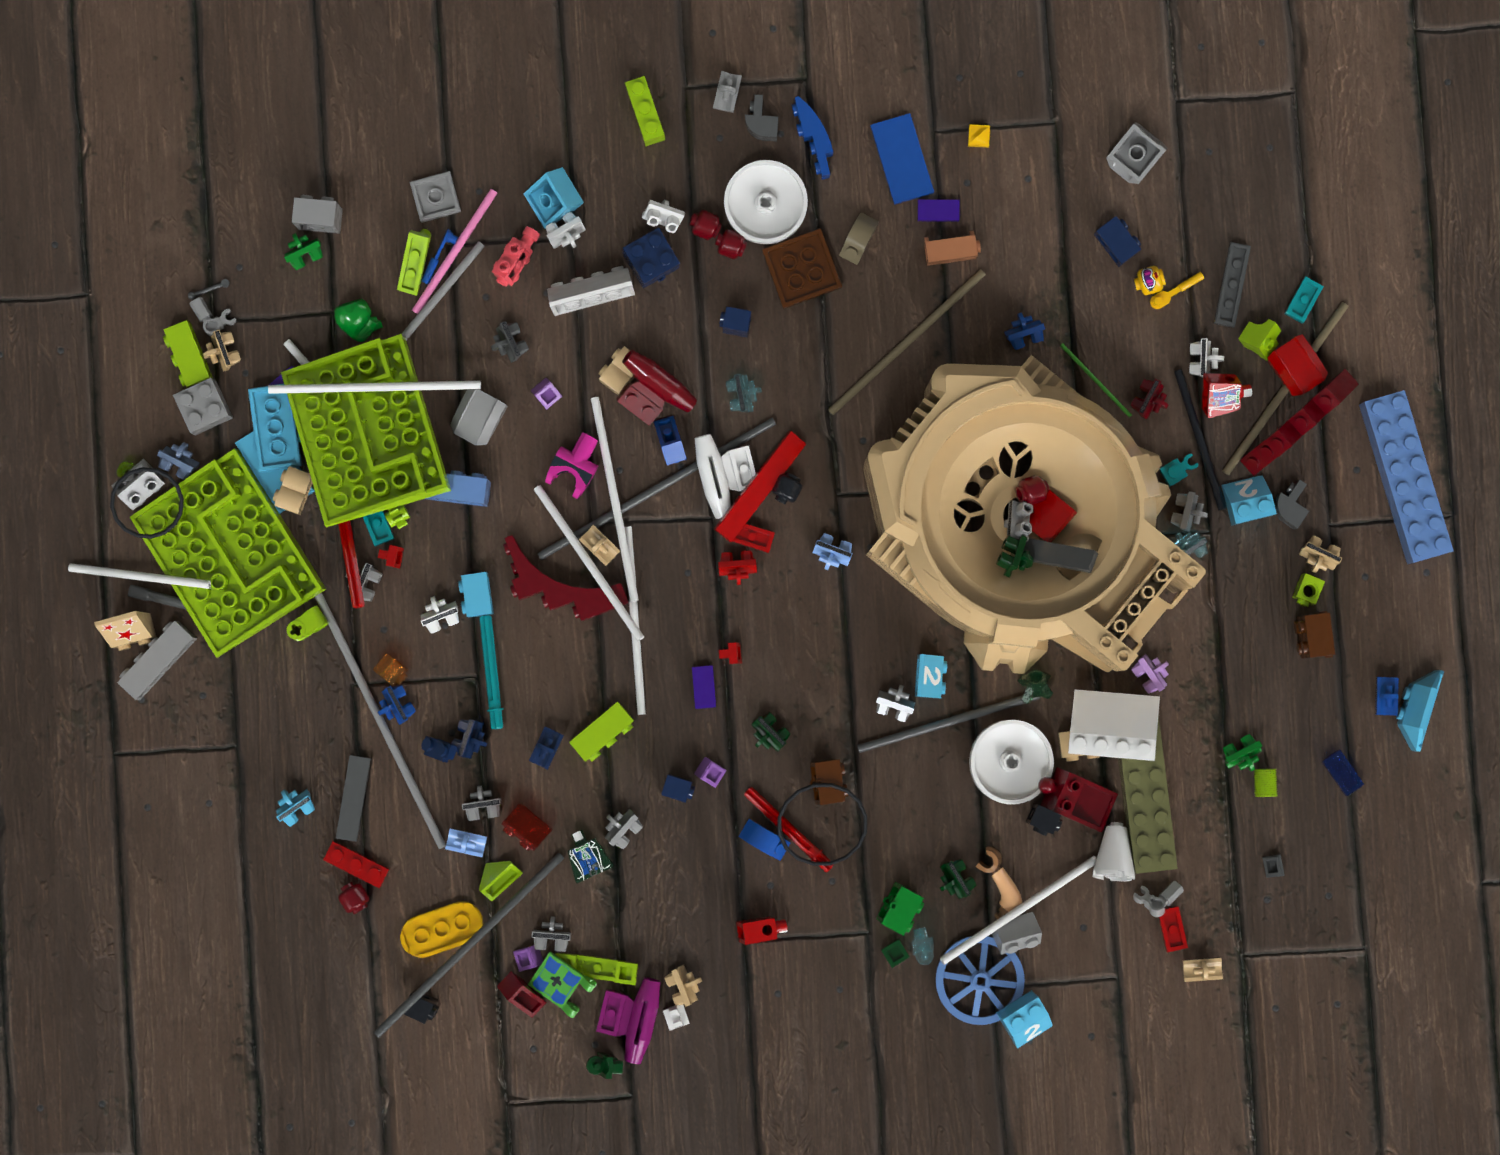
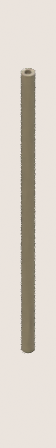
[828,269,986,415]
[1222,302,1349,476]

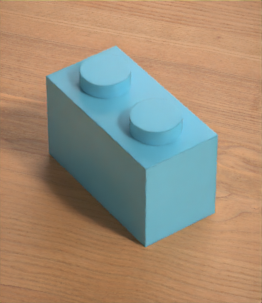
[458,572,494,618]

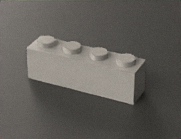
[117,621,197,700]

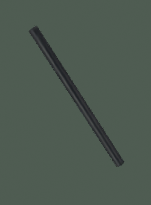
[1174,369,1226,511]

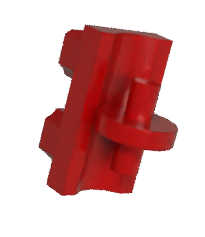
[718,550,757,585]

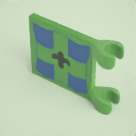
[528,951,597,1018]

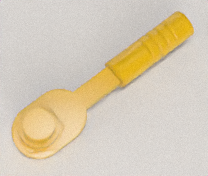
[1150,272,1204,309]

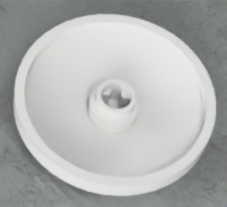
[724,160,808,244]
[969,720,1054,804]

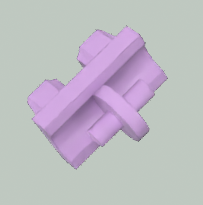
[1131,654,1169,694]

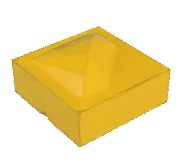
[968,124,990,148]

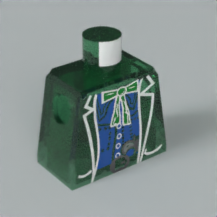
[568,830,614,883]

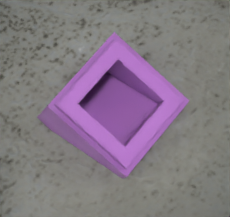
[531,378,562,410]
[694,757,727,788]
[513,945,543,972]

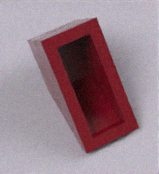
[497,971,547,1018]

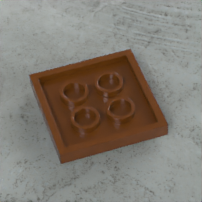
[762,228,842,309]

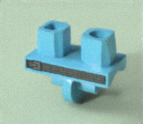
[276,789,315,827]

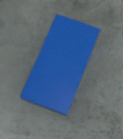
[870,113,934,205]

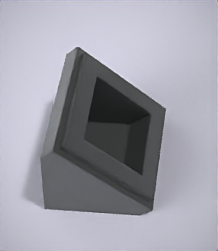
[1262,853,1285,878]

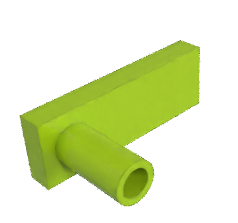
[397,229,431,296]

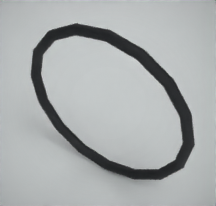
[110,467,184,539]

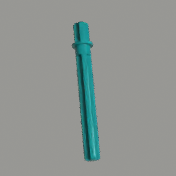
[479,615,504,730]

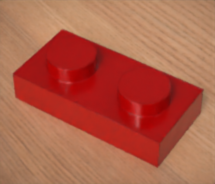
[732,524,775,553]
[1159,906,1188,952]

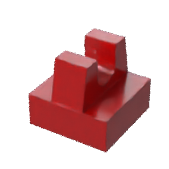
[378,545,404,569]
[719,642,742,664]

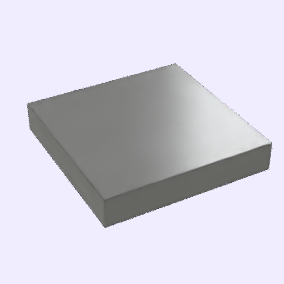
[410,171,461,223]

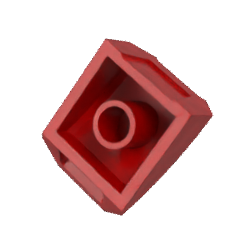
[1267,334,1328,396]

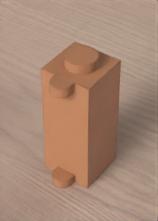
[924,231,981,266]

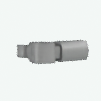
[189,297,237,336]
[1133,881,1184,917]

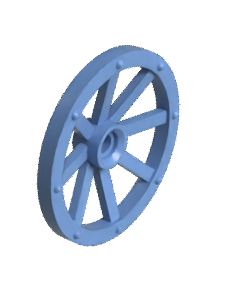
[935,936,1025,1025]

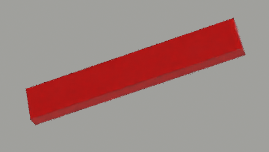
[714,431,806,542]

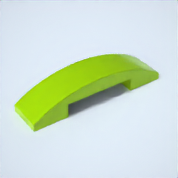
[555,953,638,985]

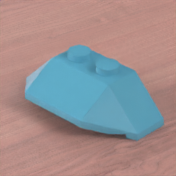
[1396,670,1444,752]

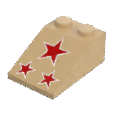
[94,611,156,651]

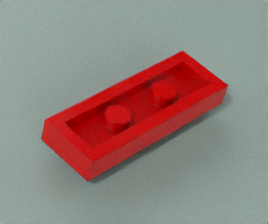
[323,841,390,888]

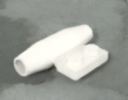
[695,434,756,519]

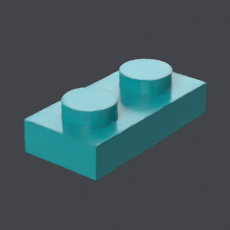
[1284,276,1324,324]
[363,511,395,547]

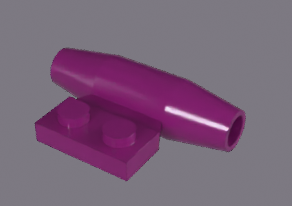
[596,977,660,1064]

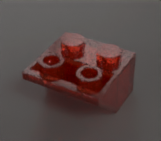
[501,803,553,851]

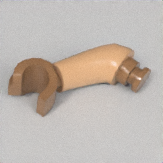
[976,846,1023,919]

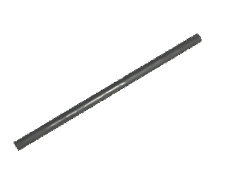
[857,691,1040,753]

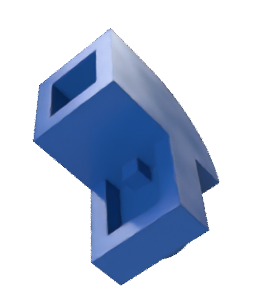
[738,819,791,861]

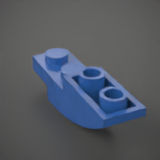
[791,96,833,180]

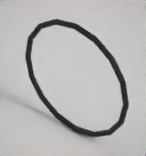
[778,783,867,866]

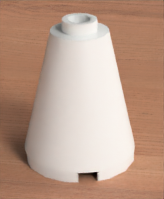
[1092,822,1135,881]

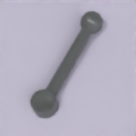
[188,279,230,300]

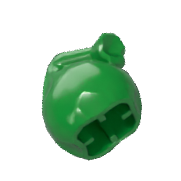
[334,299,383,342]

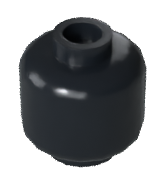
[772,472,803,505]

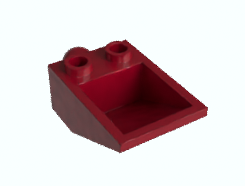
[1038,767,1118,832]

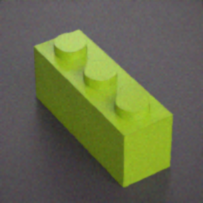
[625,76,665,146]
[163,320,213,388]
[569,702,634,762]

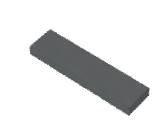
[1213,242,1251,328]
[1023,538,1098,573]
[336,755,371,842]

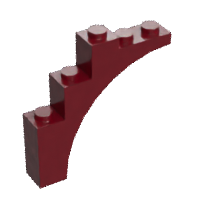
[1240,369,1359,476]
[503,535,629,622]

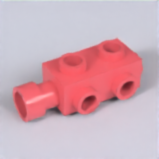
[492,226,540,287]

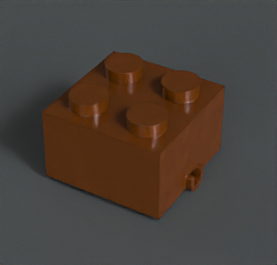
[1294,611,1335,659]
[810,759,848,805]

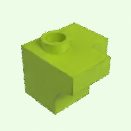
[1238,319,1281,361]

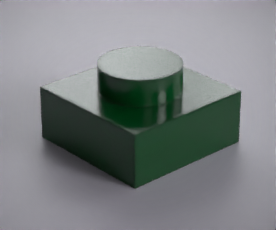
[881,938,910,968]

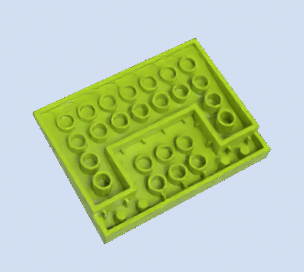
[281,334,451,527]
[130,448,326,658]

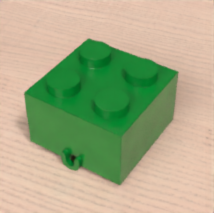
[876,882,924,936]

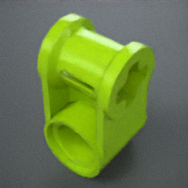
[287,605,329,641]

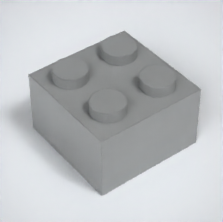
[292,195,343,234]
[173,378,233,436]

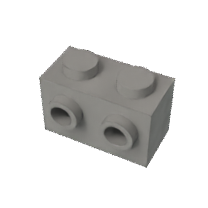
[111,459,165,510]
[992,912,1042,955]

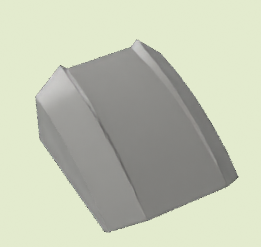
[1106,122,1168,184]
[450,389,508,445]

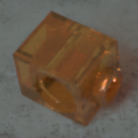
[373,653,408,686]

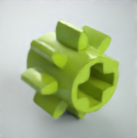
[384,505,410,529]

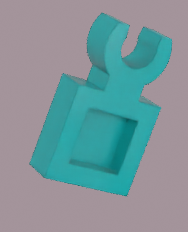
[1159,454,1199,487]

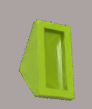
[479,861,523,901]

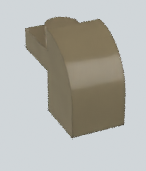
[839,212,879,265]

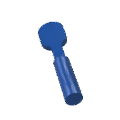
[421,229,458,284]

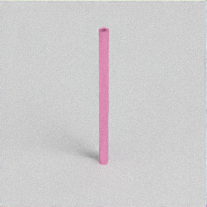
[412,189,498,314]

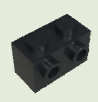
[1025,803,1063,836]

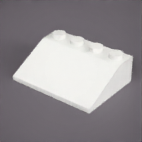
[547,266,635,316]
[1068,689,1160,761]

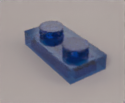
[1321,750,1364,796]

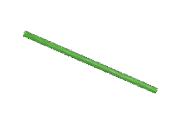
[1060,343,1132,418]

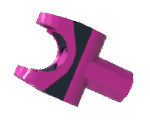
[545,432,598,499]

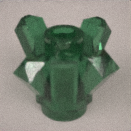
[1017,670,1053,704]

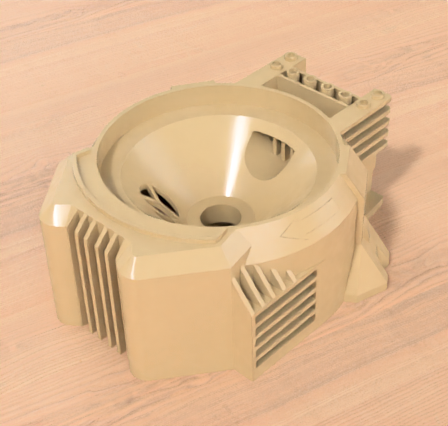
[863,355,1206,674]

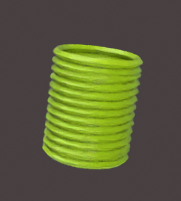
[1253,769,1278,797]

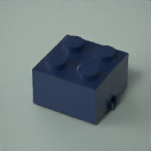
[622,228,680,289]

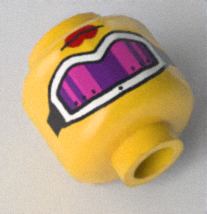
[1134,266,1166,295]

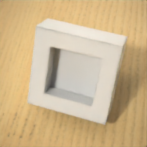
[663,1005,690,1030]

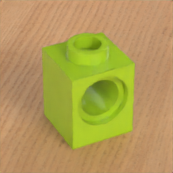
[1292,573,1325,607]

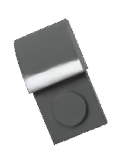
[745,94,778,142]
[1274,480,1309,530]

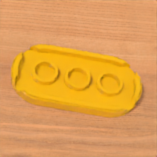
[400,901,483,958]

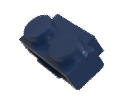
[421,736,457,763]

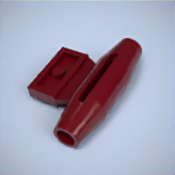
[617,350,697,425]

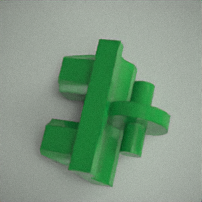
[284,233,323,270]
[1223,734,1262,772]

